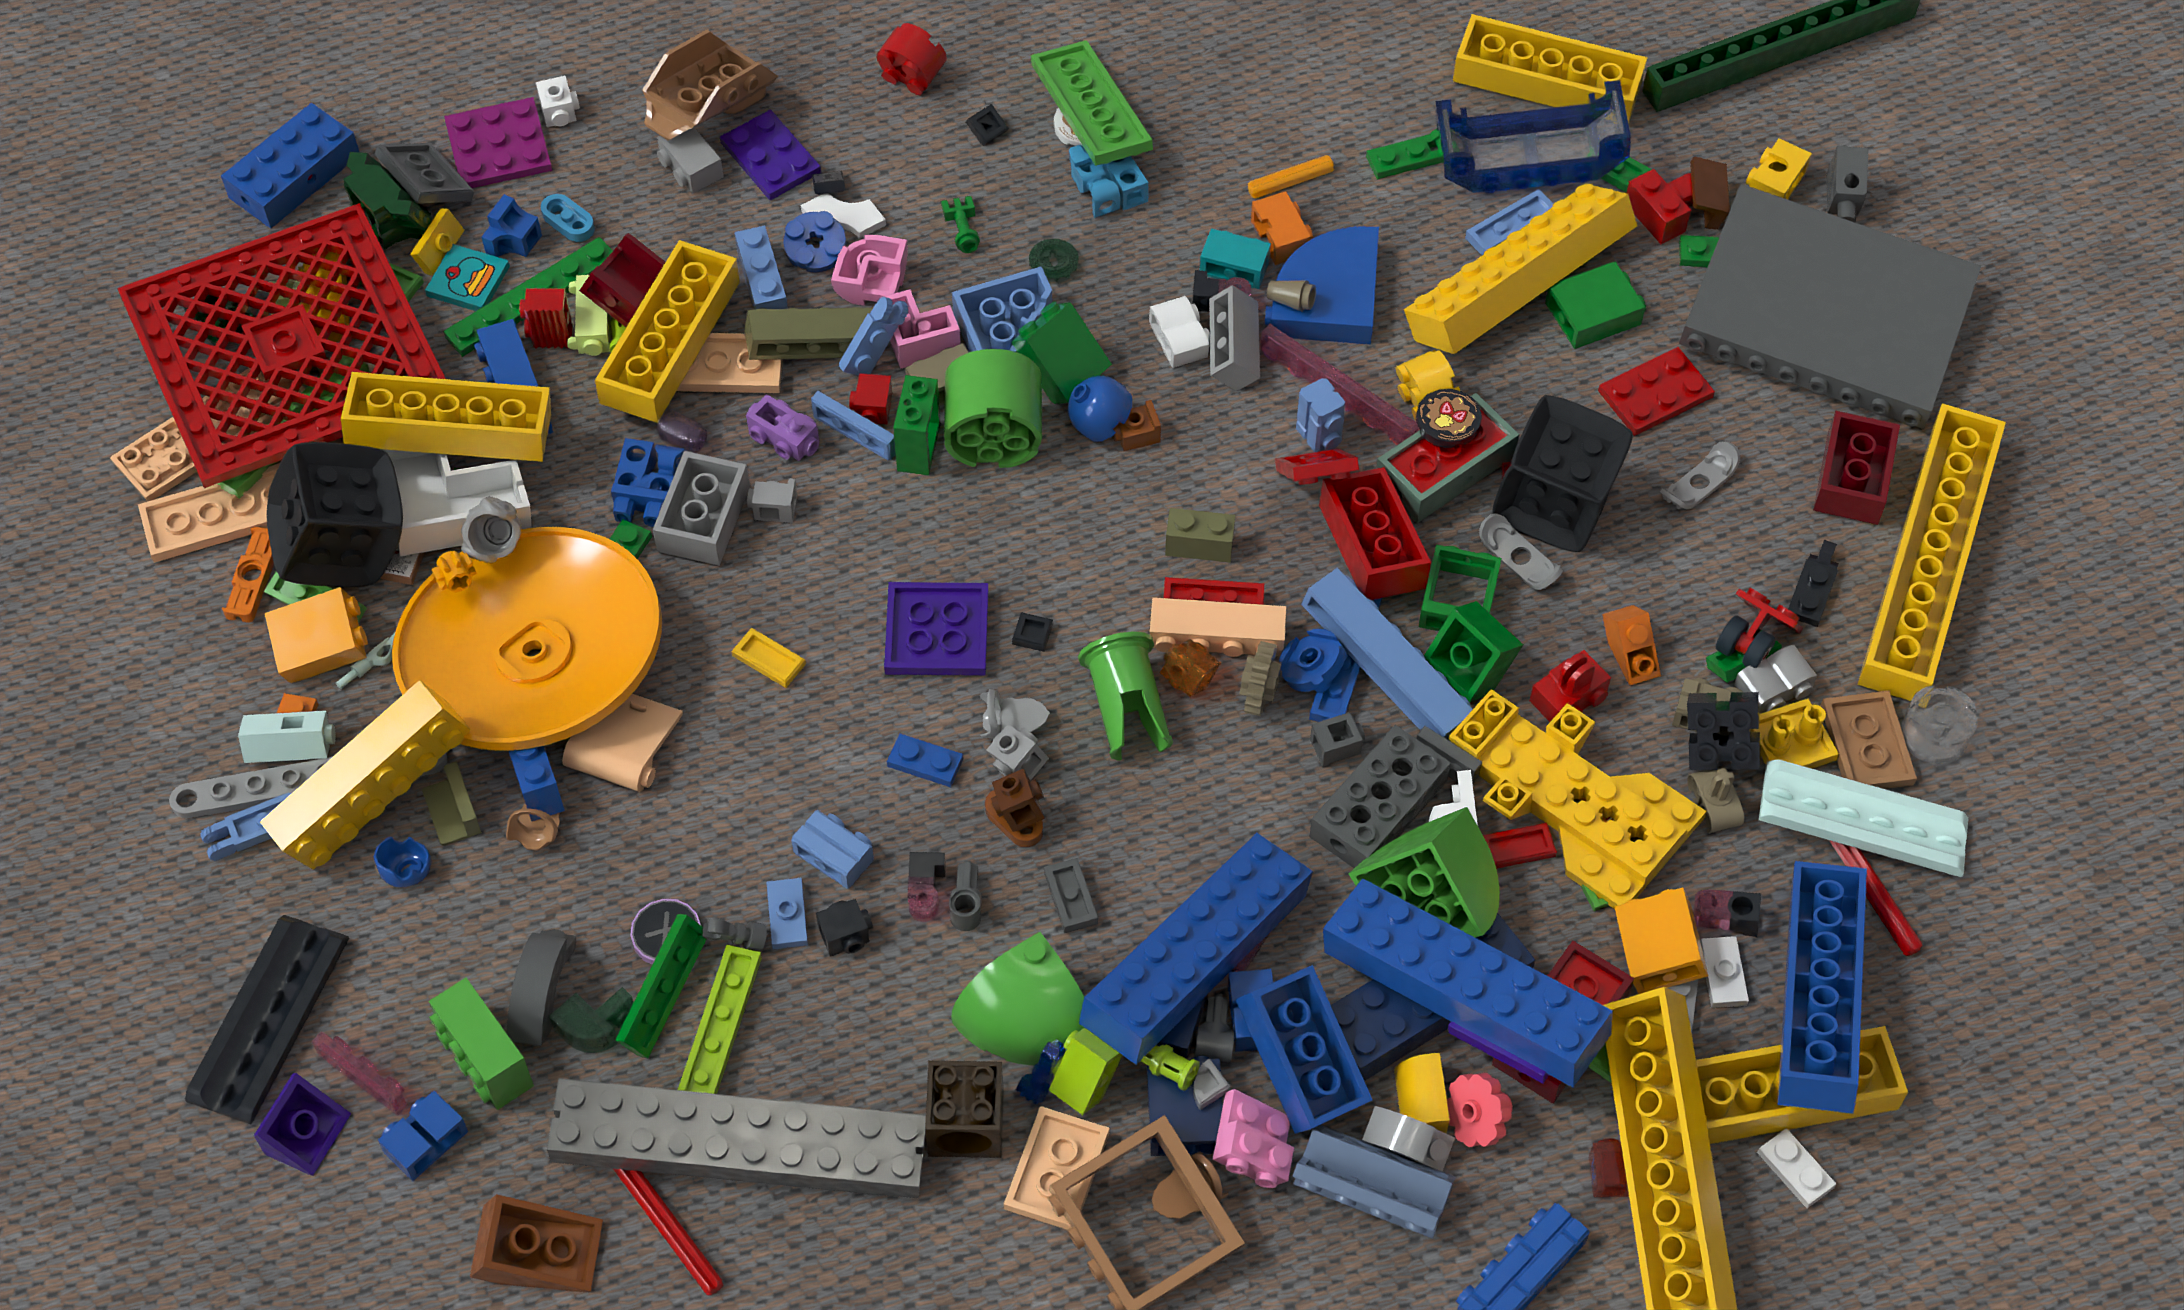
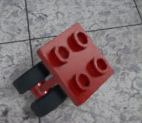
[1715,588,1803,668]

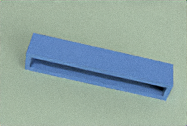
[1301,568,1473,740]

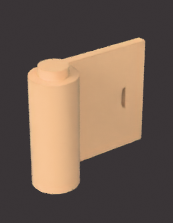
[562,694,683,792]

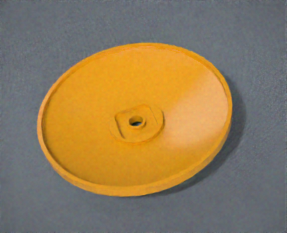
[392,527,662,751]

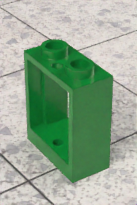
[893,375,941,475]
[1418,545,1502,631]

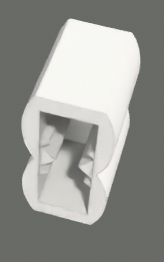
[1149,296,1210,368]

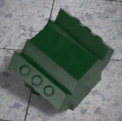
[343,152,433,250]

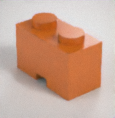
[1251,191,1313,265]

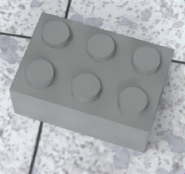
[653,451,750,566]

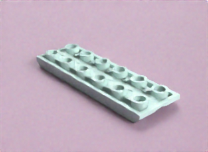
[1759,760,1968,877]

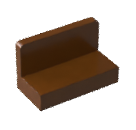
[1690,157,1730,229]

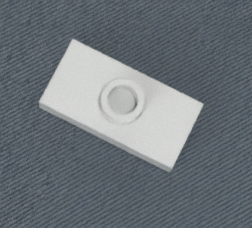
[1700,936,1749,1008]

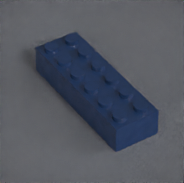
[1331,913,1535,1081]

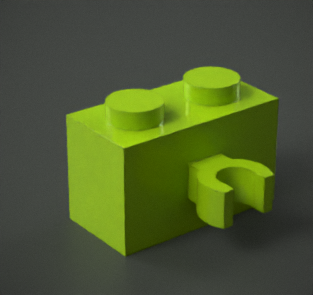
[1049,1028,1122,1115]

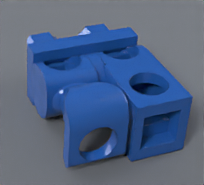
[611,438,686,527]

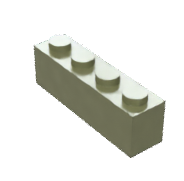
[744,307,873,360]

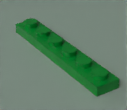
[443,237,613,357]

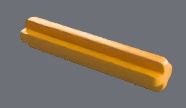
[1248,155,1334,199]

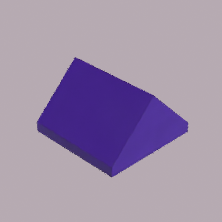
[254,1073,351,1176]

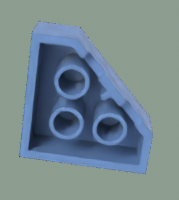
[952,266,1052,353]

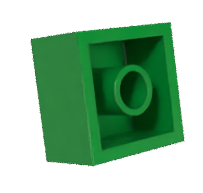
[1424,601,1523,703]

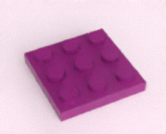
[444,97,552,188]

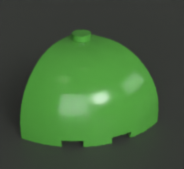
[1349,807,1500,937]
[951,932,1084,1066]

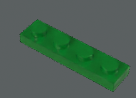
[615,914,707,1058]

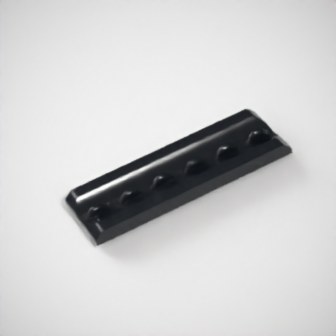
[185,915,349,1125]

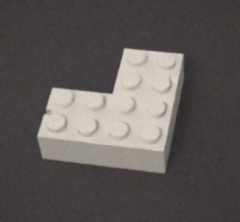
[380,449,532,557]

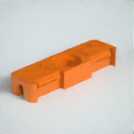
[222,527,274,623]

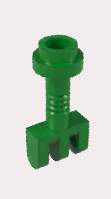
[941,196,980,253]

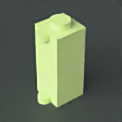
[567,275,611,356]

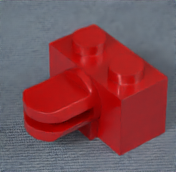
[1626,169,1693,244]
[1529,650,1611,722]

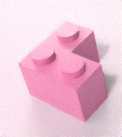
[880,289,961,369]

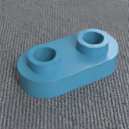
[541,194,595,242]

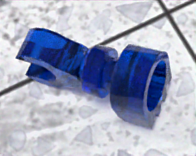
[1015,1039,1066,1104]

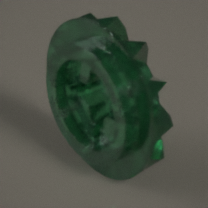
[1029,239,1079,283]

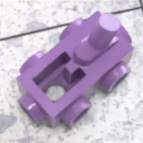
[746,394,819,461]

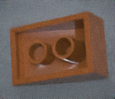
[470,1194,603,1292]

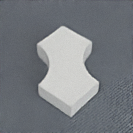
[801,193,886,239]

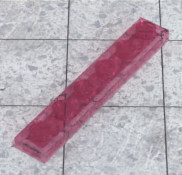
[1261,324,1420,445]

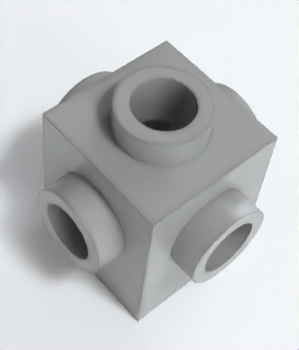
[987,724,1049,781]

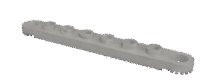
[169,753,447,819]

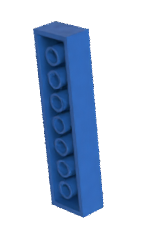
[1079,833,1313,1065]
[1777,861,1867,1114]
[1323,878,1613,1087]

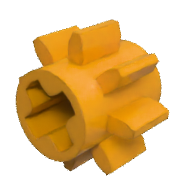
[431,551,477,592]

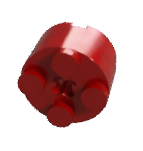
[876,23,947,96]

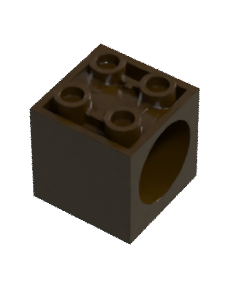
[925,1060,1004,1158]

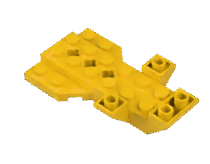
[1449,689,1706,909]

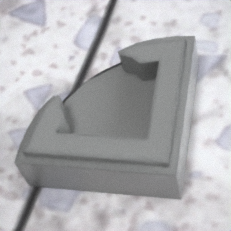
[1193,1059,1230,1110]

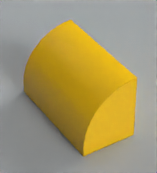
[1394,1053,1450,1133]

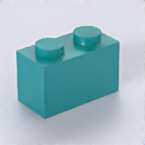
[1200,228,1271,289]

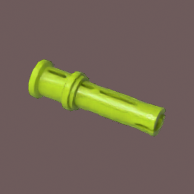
[1140,1045,1200,1091]

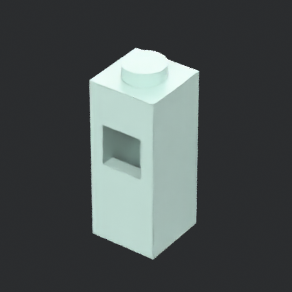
[238,711,336,763]

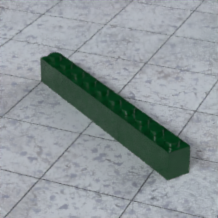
[1642,0,1920,112]

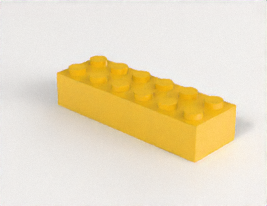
[1453,14,1647,125]
[595,240,740,423]
[341,372,551,462]
[260,680,471,870]
[1696,1026,1908,1144]

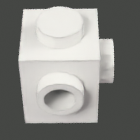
[536,76,580,127]

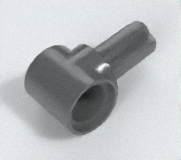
[949,861,982,931]
[1194,995,1234,1064]

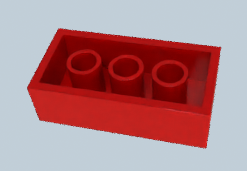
[1319,467,1431,600]

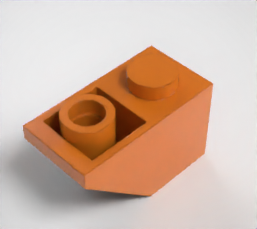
[1602,605,1661,685]

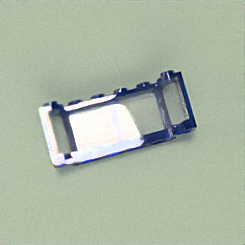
[1435,80,1631,193]

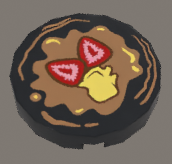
[1416,389,1482,448]

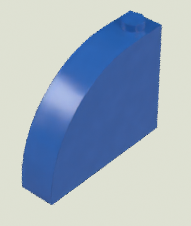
[1265,226,1379,345]

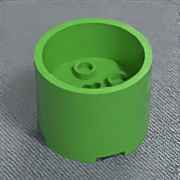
[944,349,1042,468]

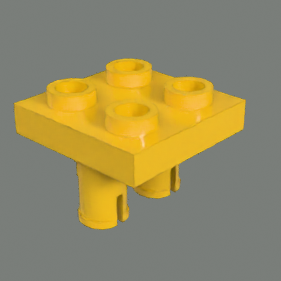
[1751,698,1839,769]

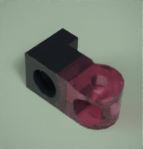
[1192,270,1252,312]
[908,852,946,922]
[1693,889,1762,938]

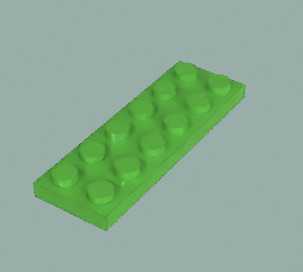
[1031,40,1153,166]

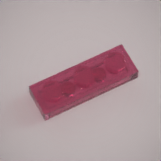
[312,1031,407,1116]

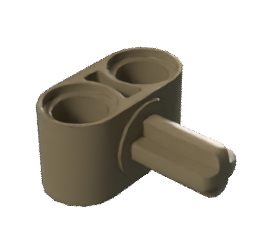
[1687,766,1744,834]

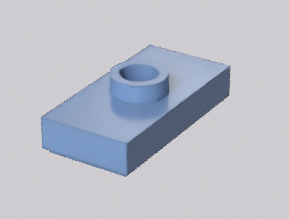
[766,878,808,949]

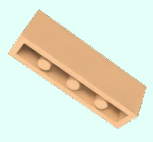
[1150,597,1286,657]

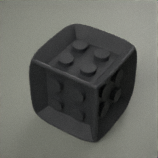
[1492,395,1633,552]
[266,442,403,587]

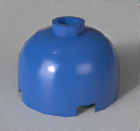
[1068,375,1133,442]

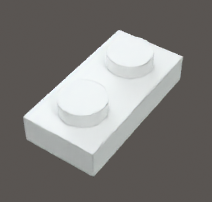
[1757,1128,1836,1208]

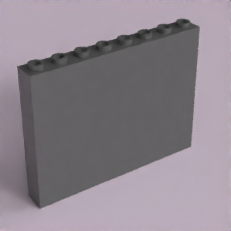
[1679,184,1981,429]

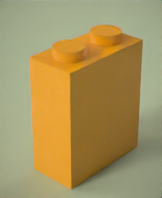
[265,587,368,683]
[1615,887,1709,994]

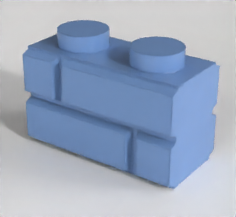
[1296,378,1346,452]
[791,810,874,889]

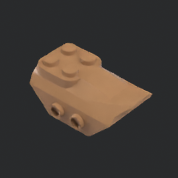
[642,30,778,141]

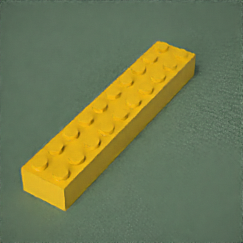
[1857,403,2006,705]
[1603,987,1737,1310]

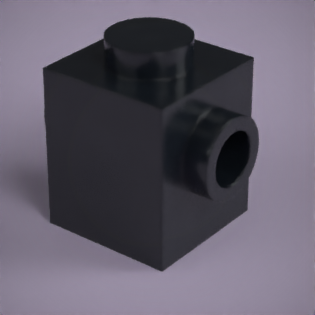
[816,898,873,957]

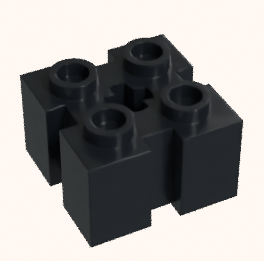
[1687,692,1761,770]

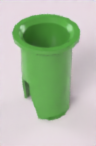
[1078,631,1173,761]

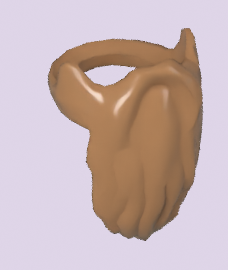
[506,804,560,850]
[1152,1152,1229,1219]

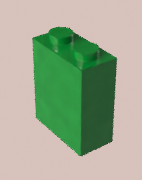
[1545,261,1646,349]
[1011,302,1112,404]

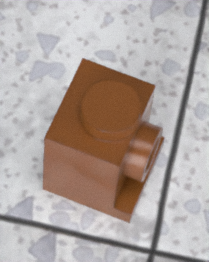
[1112,400,1161,451]

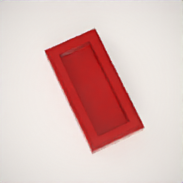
[1483,823,1557,869]

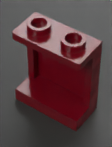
[579,233,666,327]

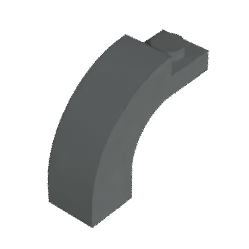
[507,929,576,1046]

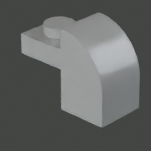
[1362,1106,1455,1172]

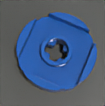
[783,211,846,273]
[1279,629,1347,692]

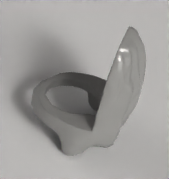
[980,689,1050,738]

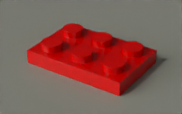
[1598,347,1715,436]
[1275,448,1359,485]

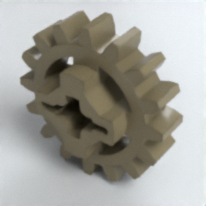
[1240,641,1282,716]

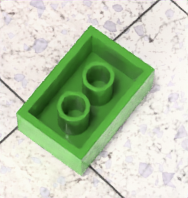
[429,978,534,1110]

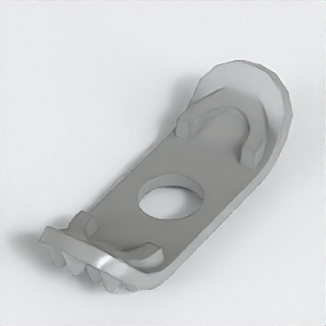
[1659,441,1740,509]
[1479,513,1563,590]

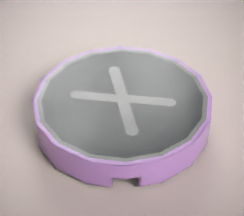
[630,899,701,965]

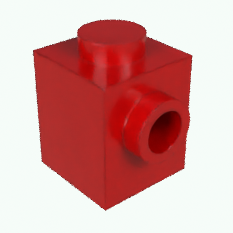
[849,373,893,425]

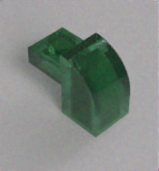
[549,987,634,1053]

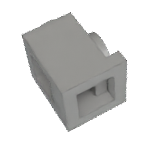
[747,478,798,523]

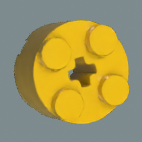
[1395,349,1460,421]

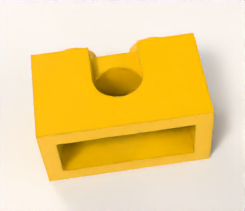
[1746,138,1812,200]

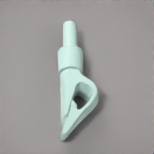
[336,633,395,689]

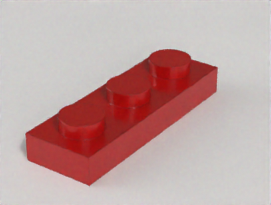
[1163,577,1265,605]

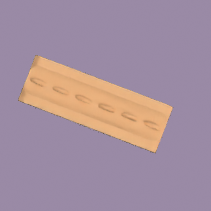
[110,368,305,501]

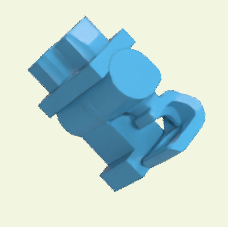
[1069,145,1149,218]

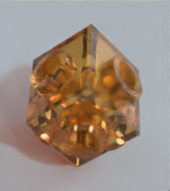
[1160,639,1221,697]

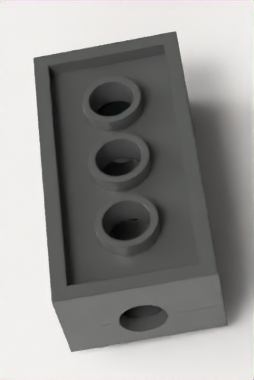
[1309,725,1451,868]

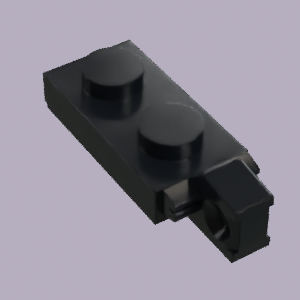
[1788,540,1839,627]

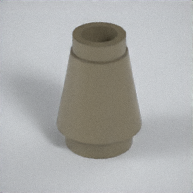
[1267,280,1316,312]

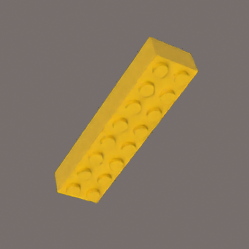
[1404,184,1637,354]

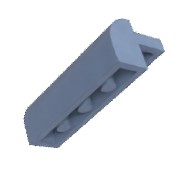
[1292,1125,1456,1239]

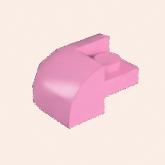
[831,235,907,306]

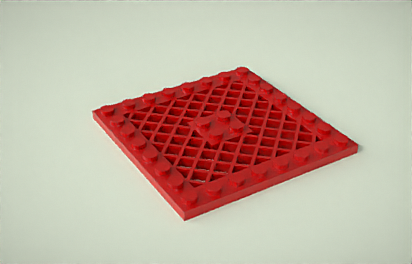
[117,203,446,488]

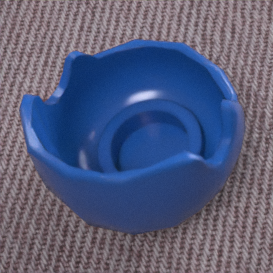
[374,837,432,887]

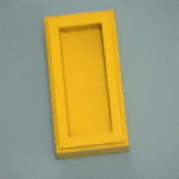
[731,628,806,688]

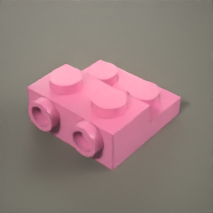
[1213,1089,1294,1188]

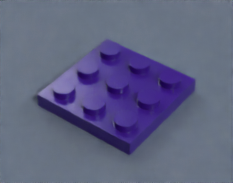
[884,582,989,676]

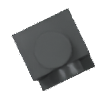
[1310,712,1365,768]

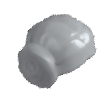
[461,496,522,563]

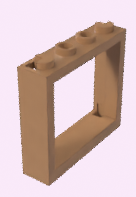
[1048,1115,1245,1310]

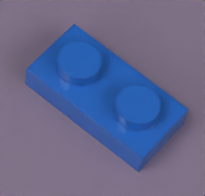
[887,734,964,787]

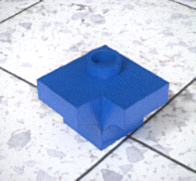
[482,194,542,257]

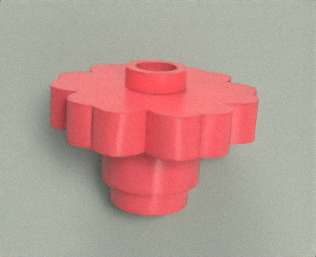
[1447,1073,1512,1147]

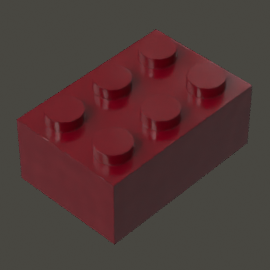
[1813,410,1900,525]

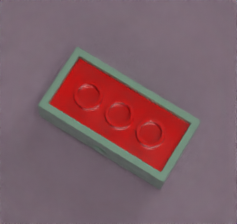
[1376,393,1519,523]

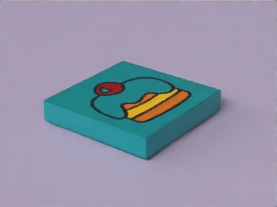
[425,244,510,311]

